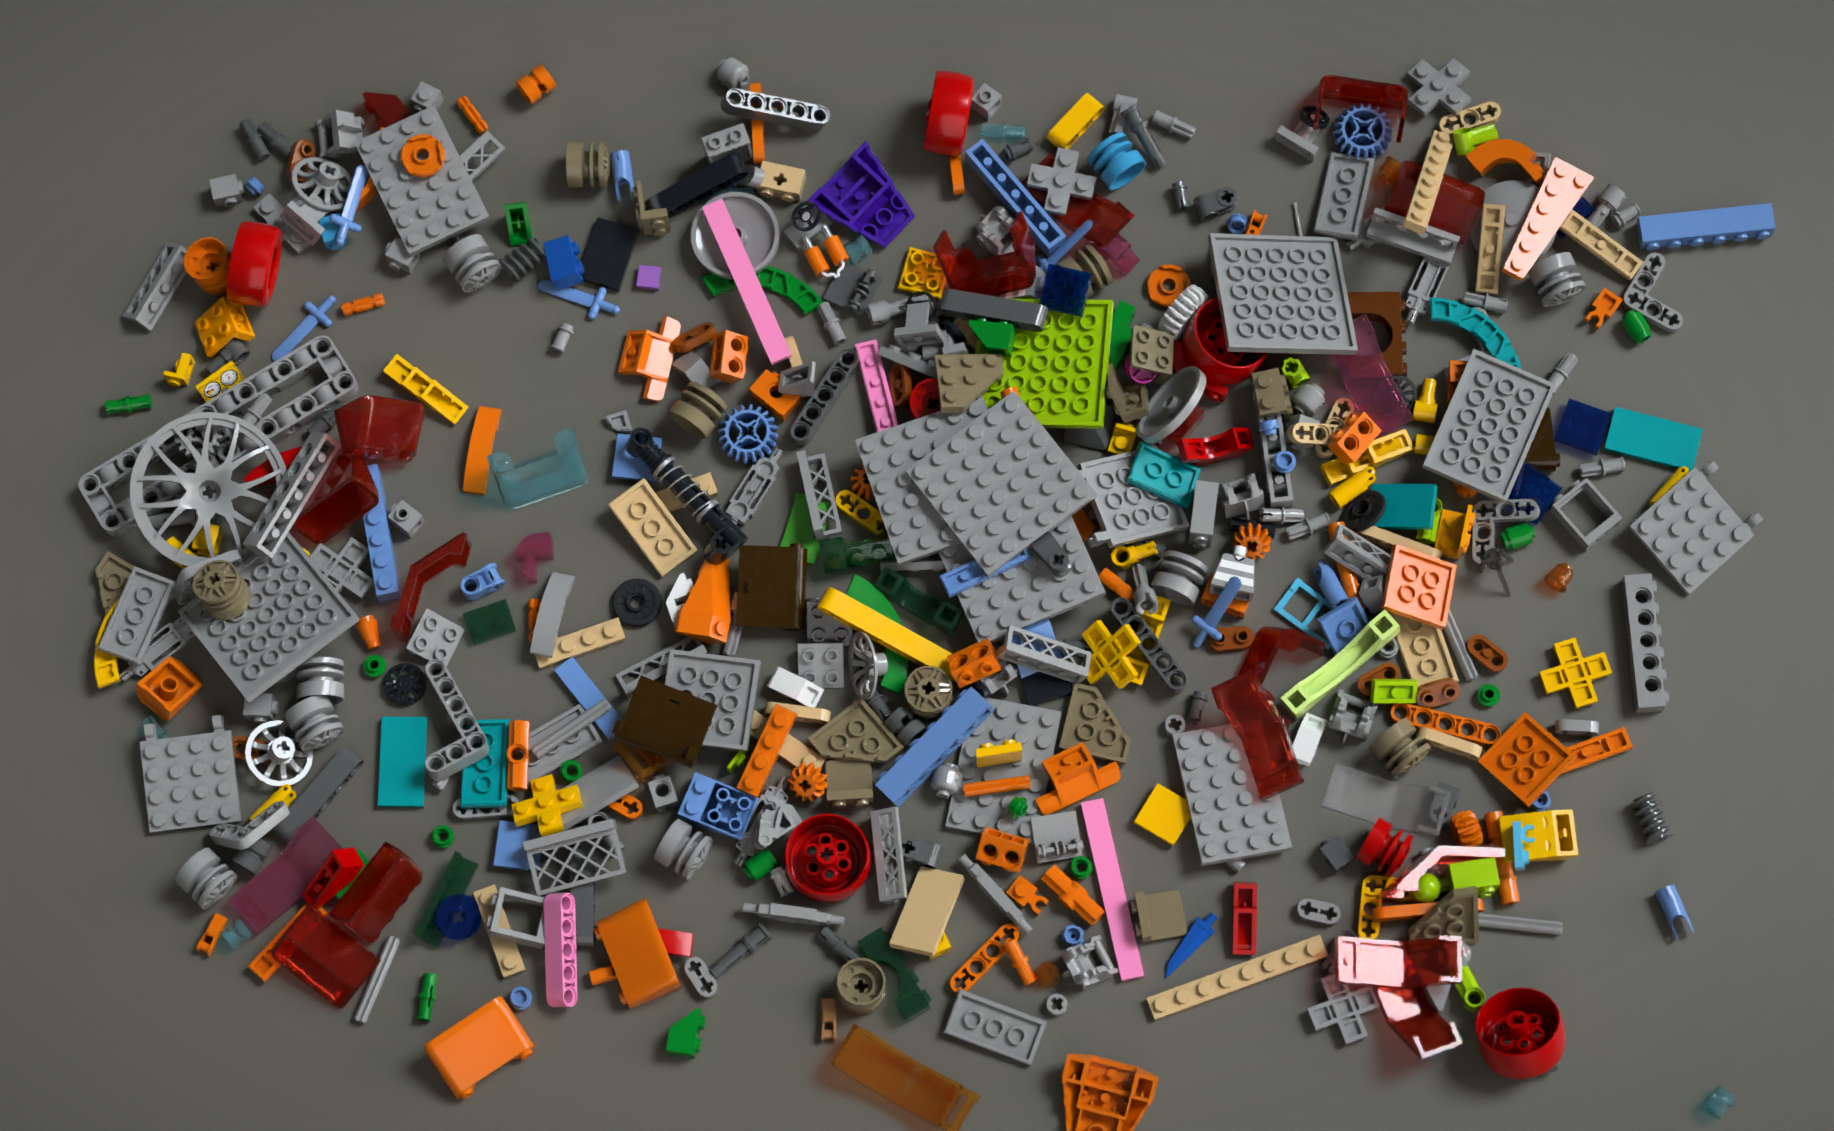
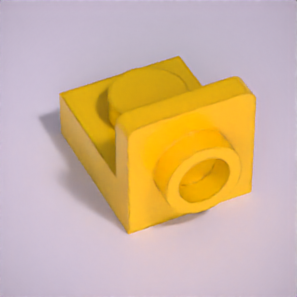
[163,353,195,387]
[1107,422,1137,455]

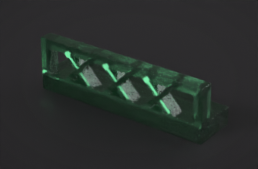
[415,851,479,948]

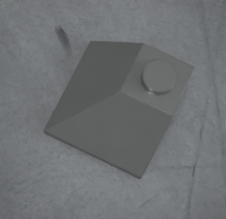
[1063,403,1116,452]

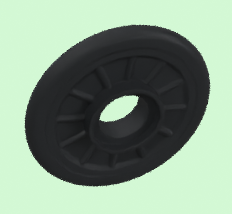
[1342,490,1386,532]
[612,579,662,627]

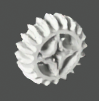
[1158,284,1209,341]

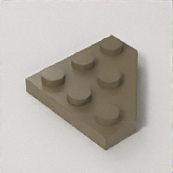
[934,354,1004,413]
[95,551,134,615]
[1059,683,1131,765]
[808,698,904,764]
[1408,886,1479,953]

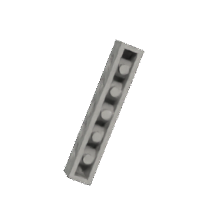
[1251,377,1294,508]
[243,431,341,558]
[1621,573,1669,713]

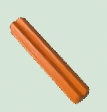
[963,775,1031,797]

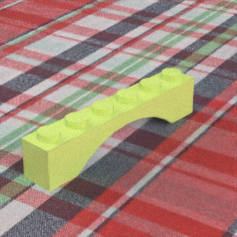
[1281,609,1400,720]

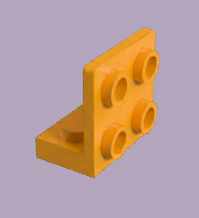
[194,296,255,357]
[1434,504,1476,560]

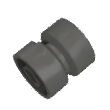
[884,704,927,748]
[231,839,273,875]

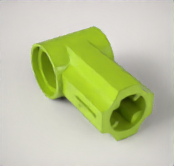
[1452,123,1498,155]
[1281,357,1310,389]
[1415,497,1442,544]
[1449,965,1485,1012]

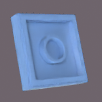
[1316,596,1369,656]

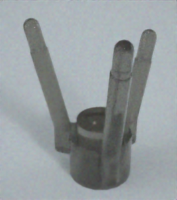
[1479,547,1514,596]

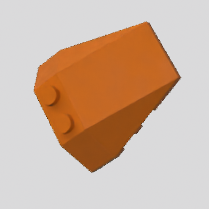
[1062,1053,1159,1131]

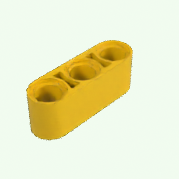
[1046,93,1105,149]

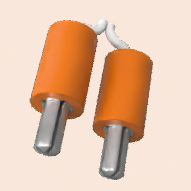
[801,225,850,279]

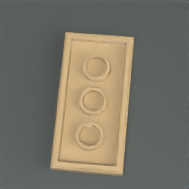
[608,478,698,577]
[1387,611,1459,687]
[889,866,965,957]

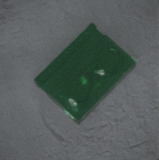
[463,599,517,645]

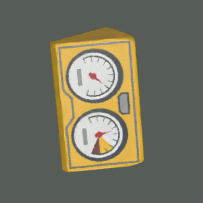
[196,361,244,402]

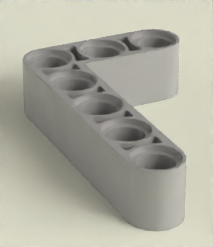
[425,659,490,781]

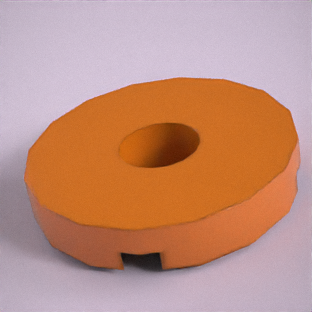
[401,134,445,178]
[1147,264,1191,308]

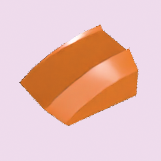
[135,656,203,721]

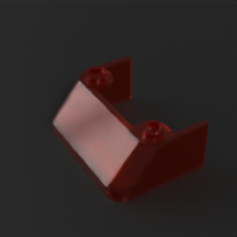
[1313,75,1408,143]
[933,211,1036,296]
[1228,626,1326,733]

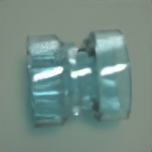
[843,235,873,265]
[221,918,253,950]
[1703,1086,1736,1119]

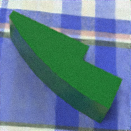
[1109,300,1136,372]

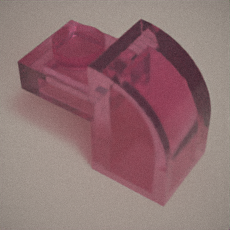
[1087,226,1140,276]
[516,532,554,584]

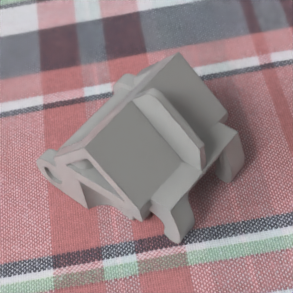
[315,110,365,160]
[975,206,1032,266]
[1217,473,1265,521]
[973,643,1018,697]
[1327,689,1379,744]
[753,796,802,851]
[1062,935,1119,991]

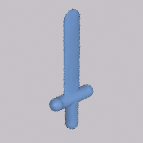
[329,165,368,246]
[1036,220,1093,277]
[537,279,620,320]
[272,295,336,361]
[1191,576,1242,648]

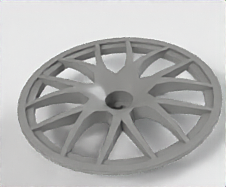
[130,412,287,567]

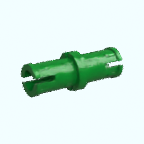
[105,394,153,415]
[416,973,438,1021]

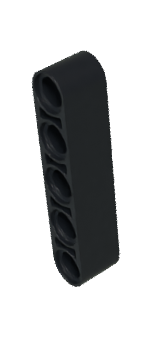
[645,153,748,218]

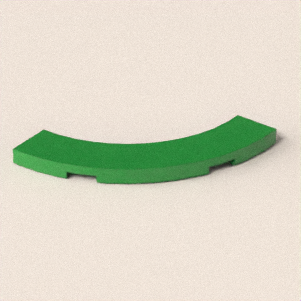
[701,266,824,316]
[845,574,908,695]

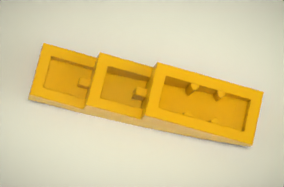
[382,354,469,425]
[1320,429,1415,487]

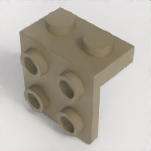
[633,179,671,236]
[1130,325,1174,385]
[1105,363,1149,423]
[1252,368,1293,422]
[825,760,874,808]
[1130,890,1187,943]

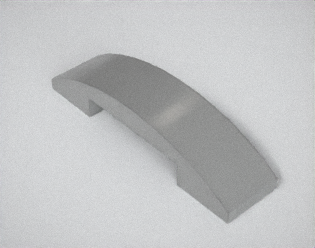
[530,572,575,658]

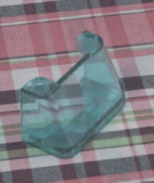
[486,427,589,509]

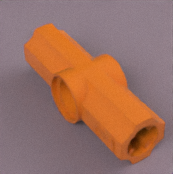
[507,720,530,791]
[1041,864,1105,927]

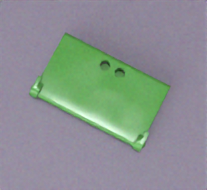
[780,493,831,565]

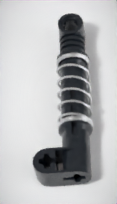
[625,427,748,564]

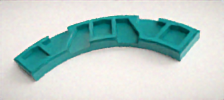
[1429,297,1521,369]

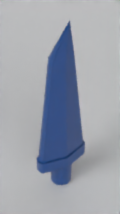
[1165,912,1217,979]

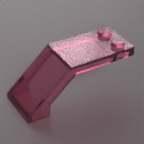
[1333,313,1414,438]
[228,816,343,935]

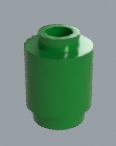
[1621,310,1652,345]
[1500,522,1536,550]
[743,849,778,881]

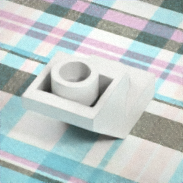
[666,573,693,628]
[767,666,824,708]
[1288,713,1328,766]

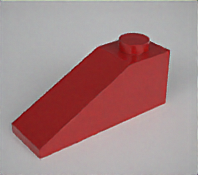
[301,847,365,912]

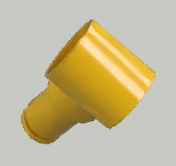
[1412,378,1438,424]
[1111,541,1158,569]

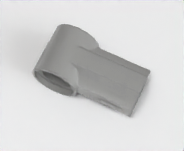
[1109,94,1139,137]

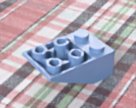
[677,772,759,840]

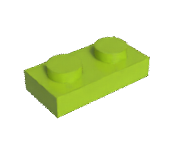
[1370,679,1418,703]

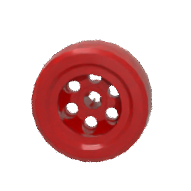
[923,71,974,156]
[227,221,283,307]
[1182,297,1267,385]
[784,814,871,903]
[1475,987,1566,1079]

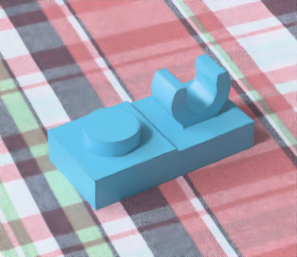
[1512,821,1535,871]

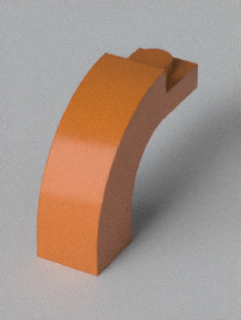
[1466,139,1544,186]

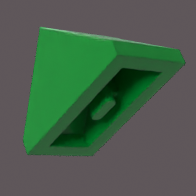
[504,201,533,246]

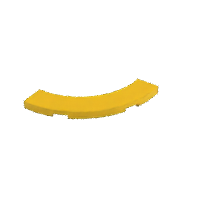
[94,599,121,689]

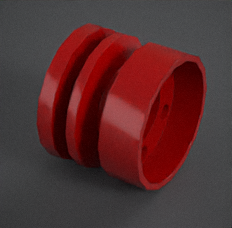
[910,378,940,420]
[1356,817,1414,878]

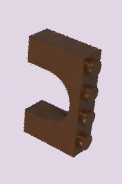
[1347,292,1407,384]

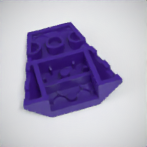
[807,141,915,248]

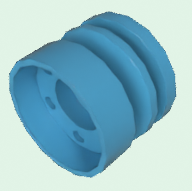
[1087,132,1146,191]

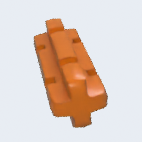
[457,96,489,134]
[341,293,385,316]
[528,599,541,642]

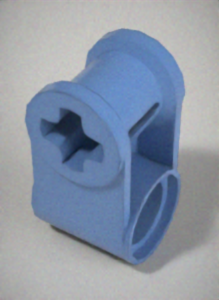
[460,563,506,601]

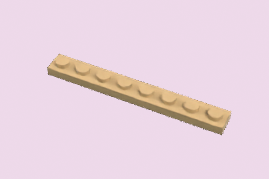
[1403,130,1454,235]
[1146,935,1328,1021]

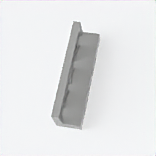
[460,131,506,181]
[1365,207,1460,266]
[122,242,187,331]
[796,450,843,540]
[1324,523,1391,579]
[996,625,1091,683]
[615,637,708,699]
[870,807,907,905]

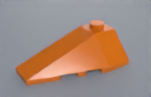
[675,558,731,645]

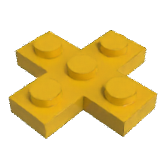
[1080,620,1141,689]
[1539,638,1612,710]
[511,774,583,837]

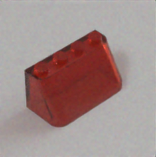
[1384,160,1485,246]
[334,395,425,463]
[292,446,379,544]
[329,841,423,944]
[271,903,381,1008]

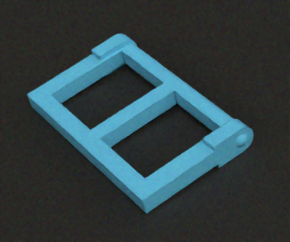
[1274,578,1331,650]

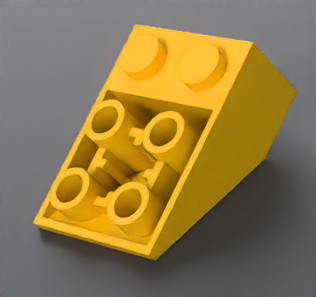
[1498,810,1578,863]

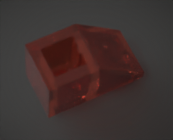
[362,92,411,128]
[1166,405,1205,445]

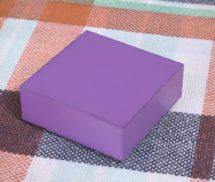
[636,265,662,290]

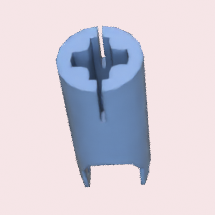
[610,150,634,202]
[1313,559,1349,610]
[1655,884,1693,940]

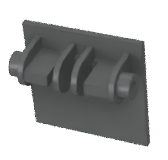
[823,262,882,317]
[807,601,853,646]

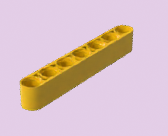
[817,587,955,682]

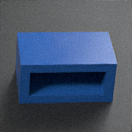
[543,235,584,290]

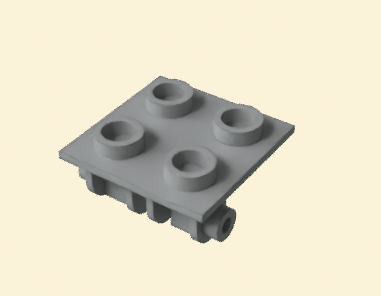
[406,608,465,667]
[798,643,844,688]
[1030,811,1083,863]

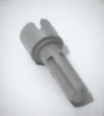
[1587,184,1626,228]
[867,295,930,326]
[1132,563,1159,615]
[722,592,743,657]

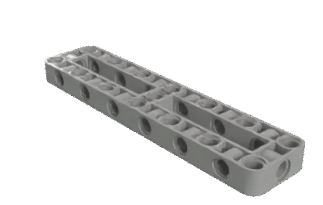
[78,335,359,537]

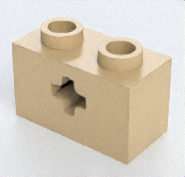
[757,161,806,202]

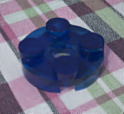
[434,894,482,940]

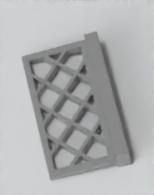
[523,819,627,896]

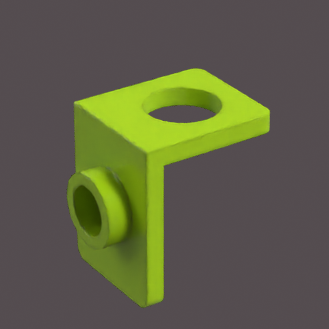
[727,748,749,774]

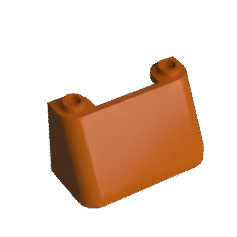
[594,898,682,1009]
[423,996,535,1100]

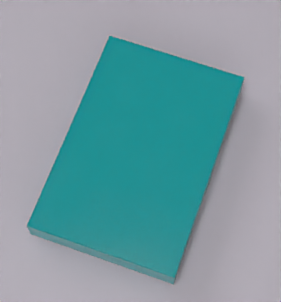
[1126,442,1201,509]
[1371,484,1438,530]

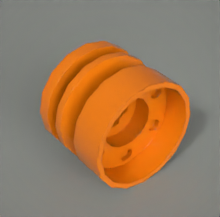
[184,237,232,295]

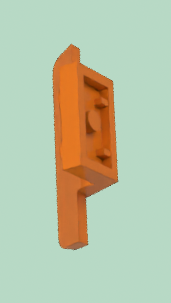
[618,316,681,402]
[1035,742,1121,815]

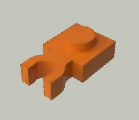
[1584,287,1623,330]
[1006,875,1049,916]

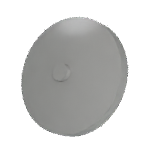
[1468,180,1557,267]
[691,192,780,279]
[1136,366,1206,443]

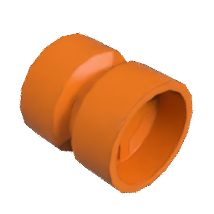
[515,64,557,105]

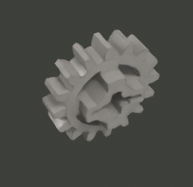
[174,411,224,459]

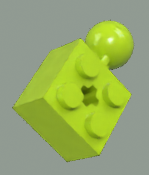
[1411,857,1500,903]

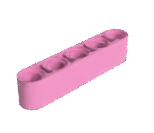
[544,893,577,1007]

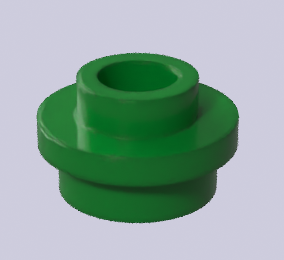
[363,655,386,677]
[1477,684,1500,707]
[560,759,583,782]
[1008,796,1028,819]
[431,825,455,848]
[1069,856,1092,879]

